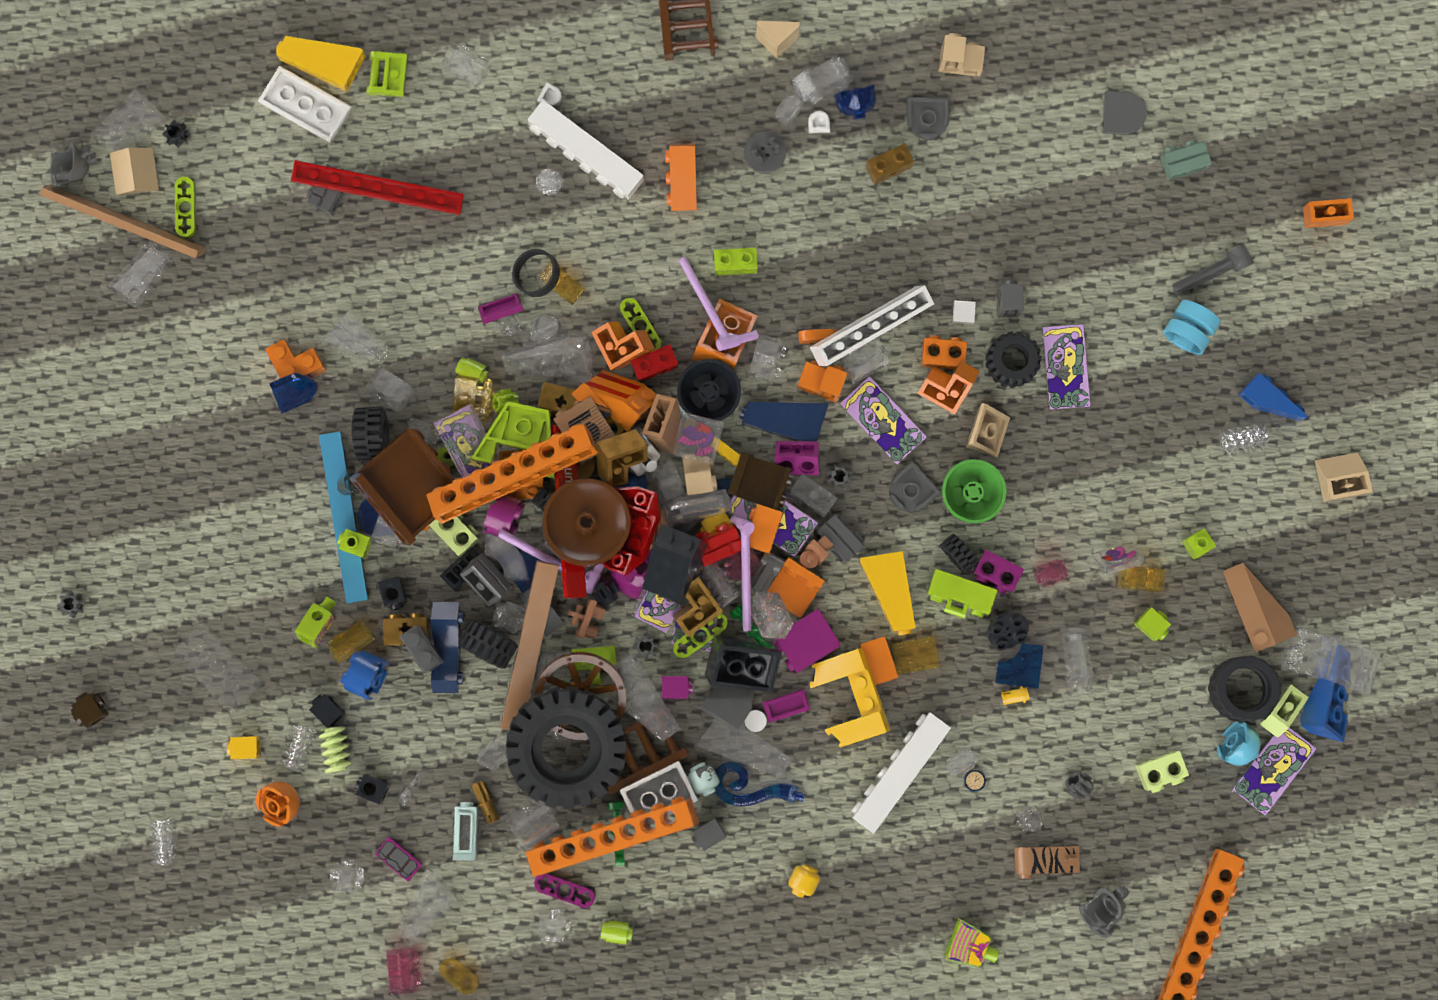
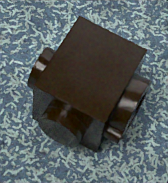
[71,692,109,727]

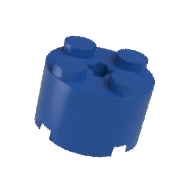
[340,650,389,701]

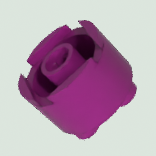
[483,495,526,539]

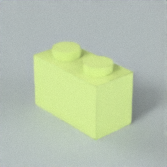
[1260,685,1309,738]

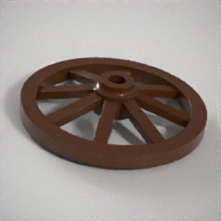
[535,652,627,740]

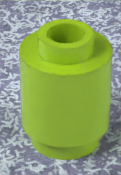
[455,357,489,385]
[601,920,633,945]

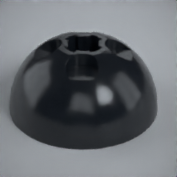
[677,359,741,423]

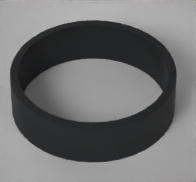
[512,249,560,297]

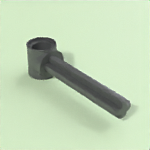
[1172,244,1254,295]

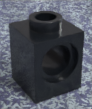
[377,576,408,611]
[309,694,346,728]
[354,774,391,805]

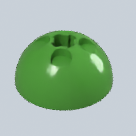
[942,459,1007,523]

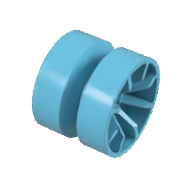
[1163,300,1221,355]

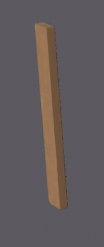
[40,185,206,258]
[500,560,559,730]

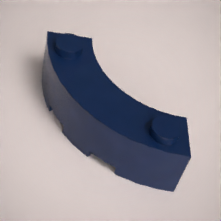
[431,602,464,693]

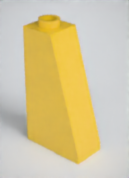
[276,36,366,92]
[859,551,916,636]

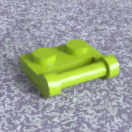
[366,51,408,97]

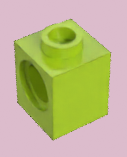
[1181,528,1216,559]

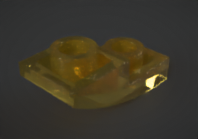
[538,261,585,305]

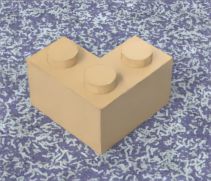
[938,33,985,77]
[682,453,717,499]

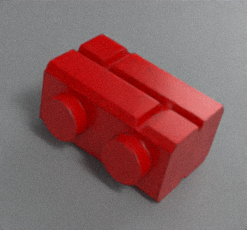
[696,522,741,567]

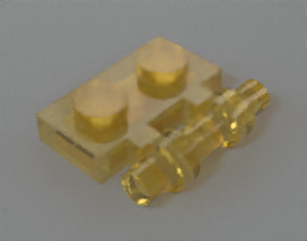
[452,375,494,422]

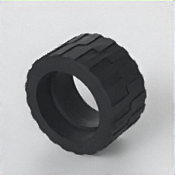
[1208,656,1281,722]

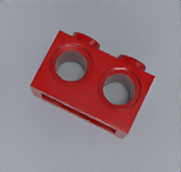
[630,344,679,383]

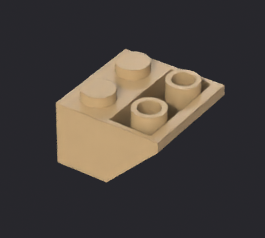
[1315,453,1373,502]

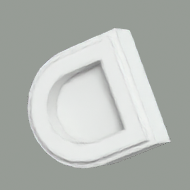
[537,83,562,108]
[808,111,830,133]

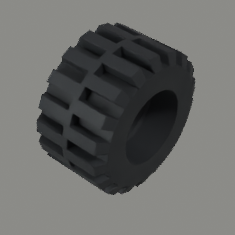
[985,331,1042,388]
[352,407,389,461]
[458,620,518,669]

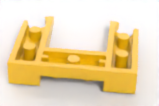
[810,648,891,747]

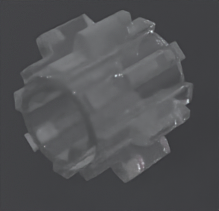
[536,168,563,196]

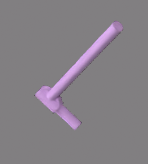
[679,257,758,351]
[730,515,755,631]
[498,529,604,594]

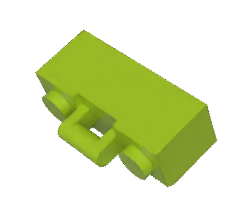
[926,569,997,619]

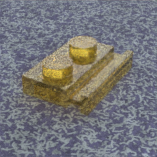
[327,619,375,664]
[891,636,940,675]

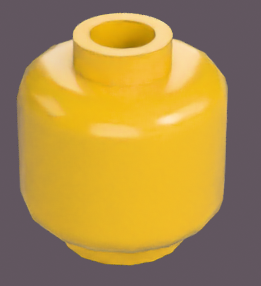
[788,863,820,898]

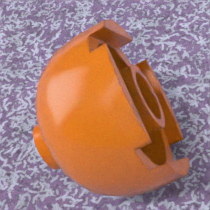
[256,781,301,827]

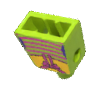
[295,596,336,649]
[944,918,999,967]

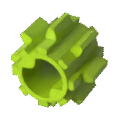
[492,389,519,413]

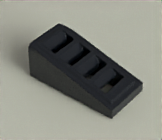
[440,547,480,592]

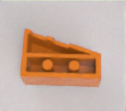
[665,143,697,211]

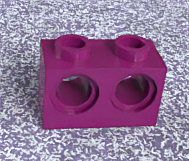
[775,441,821,475]
[972,550,1024,595]
[662,676,693,699]

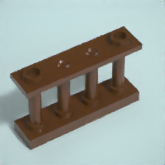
[659,0,719,61]
[588,707,689,795]

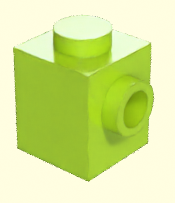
[337,529,373,559]
[1134,607,1171,641]

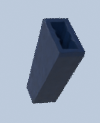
[739,402,828,442]

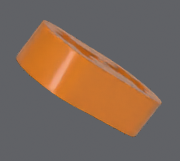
[798,329,839,344]

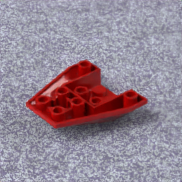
[602,487,661,576]

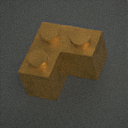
[596,429,648,488]
[673,574,723,637]

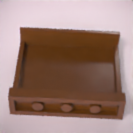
[349,428,457,545]

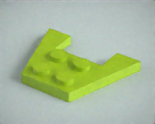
[471,401,555,479]

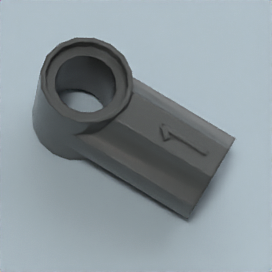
[751,551,786,595]

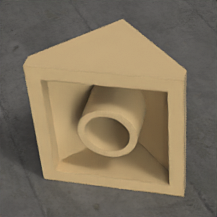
[756,21,800,58]
[110,148,159,195]
[966,403,1010,458]

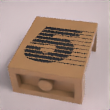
[553,397,615,466]

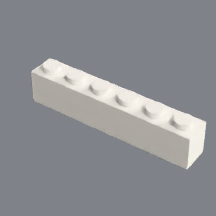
[527,100,644,200]
[810,285,934,366]
[851,712,951,834]

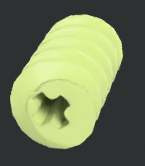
[319,726,352,773]

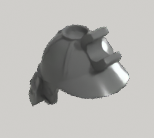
[50,141,97,187]
[1079,885,1130,938]

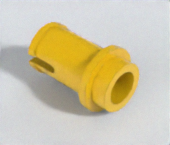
[1001,686,1030,706]

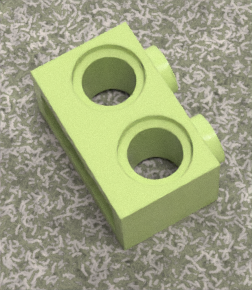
[429,515,479,557]
[1136,751,1189,793]

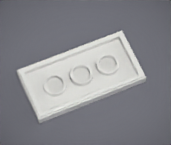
[258,66,352,143]

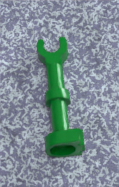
[730,604,777,650]
[607,801,625,866]

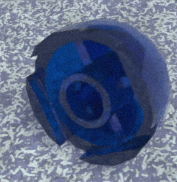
[833,84,877,120]

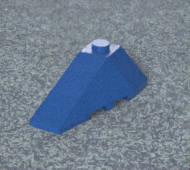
[1300,645,1350,742]

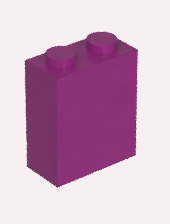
[773,609,841,673]

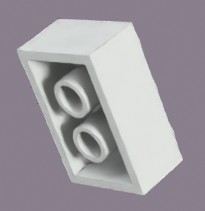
[620,761,698,825]

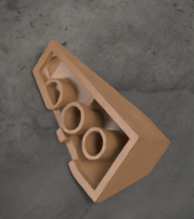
[1223,563,1297,652]

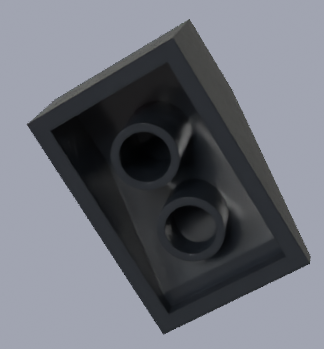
[642,524,708,605]
[705,635,782,692]

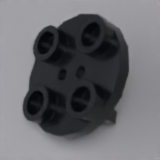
[987,612,1029,651]

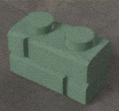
[1160,140,1212,181]

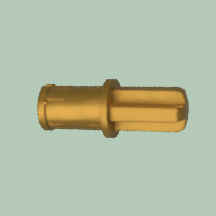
[472,781,500,825]

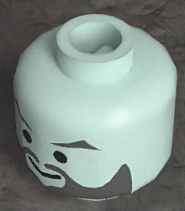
[687,763,719,797]

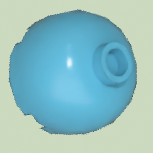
[1217,722,1260,766]

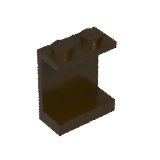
[728,452,794,510]

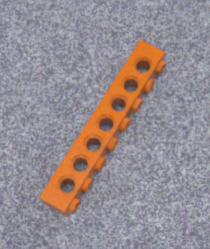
[426,423,598,524]
[525,796,699,877]
[1158,849,1245,1000]

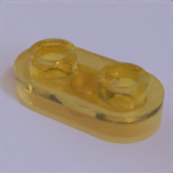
[439,957,479,995]

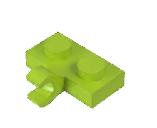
[572,646,617,685]

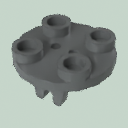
[744,132,786,174]

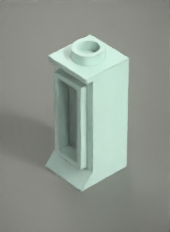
[453,802,479,861]

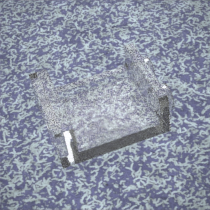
[1315,636,1381,695]

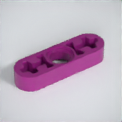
[534,873,595,908]

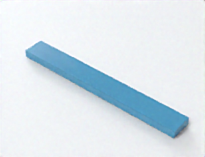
[319,431,369,604]

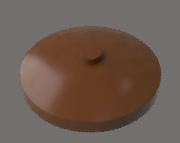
[542,479,630,566]

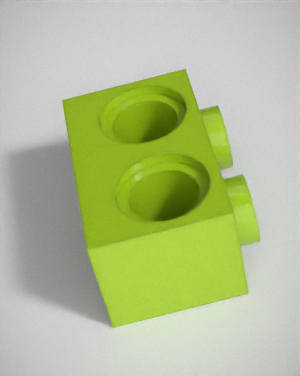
[714,248,758,276]

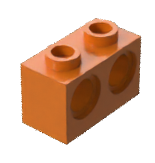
[921,335,967,370]

